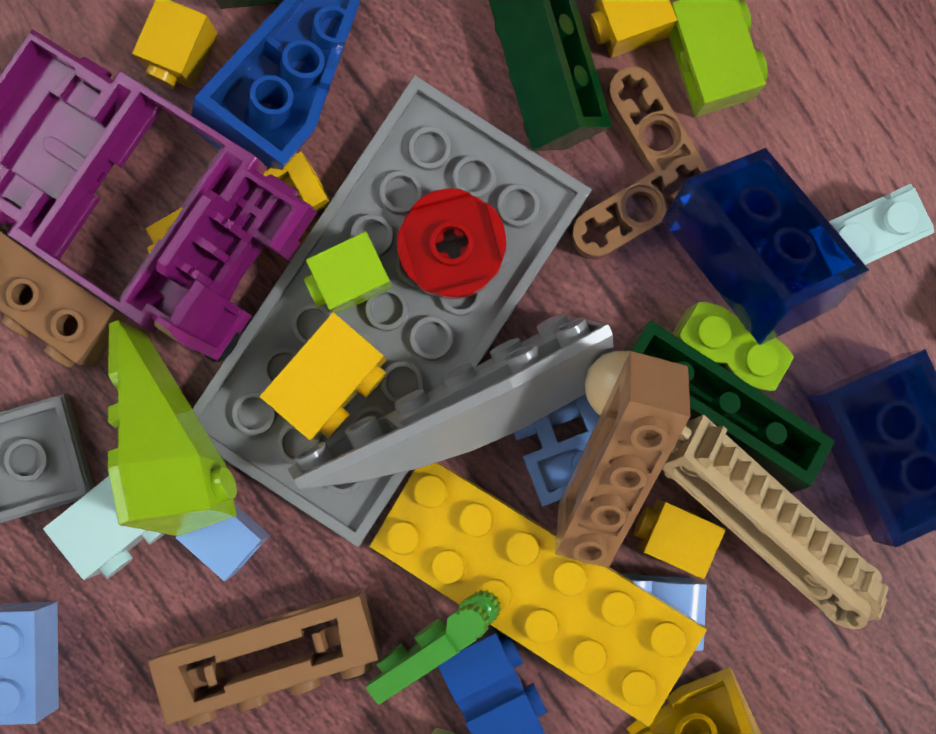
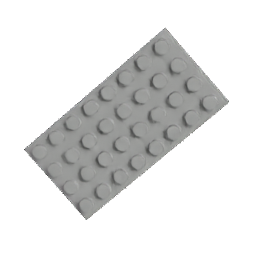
[193,75,592,547]

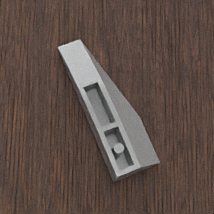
[287,313,614,489]

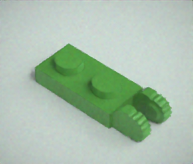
[365,590,501,705]

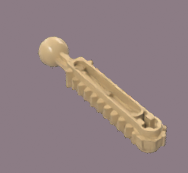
[584,351,889,629]

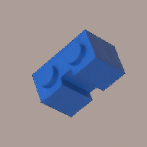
[438,626,548,734]

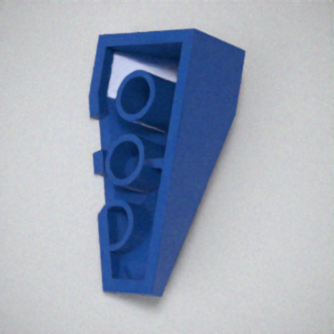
[190,0,361,170]

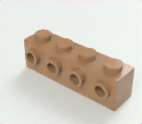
[0,226,129,368]

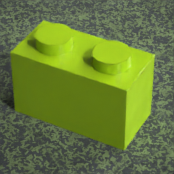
[669,0,768,117]

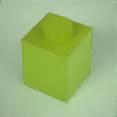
[304,231,393,315]

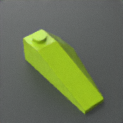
[108,320,237,536]

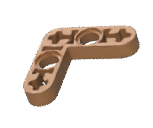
[571,66,711,260]

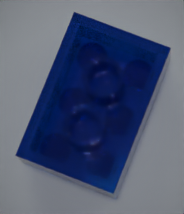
[662,148,869,345]
[806,349,936,548]

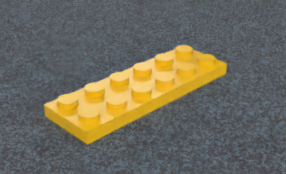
[369,462,707,727]

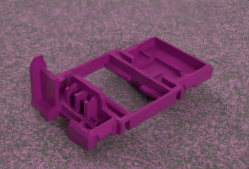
[0,29,317,361]

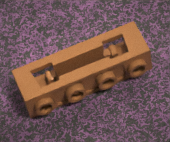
[555,351,690,568]
[148,589,382,728]

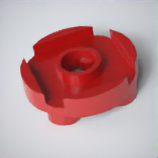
[397,188,506,299]

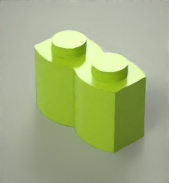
[672,302,794,392]

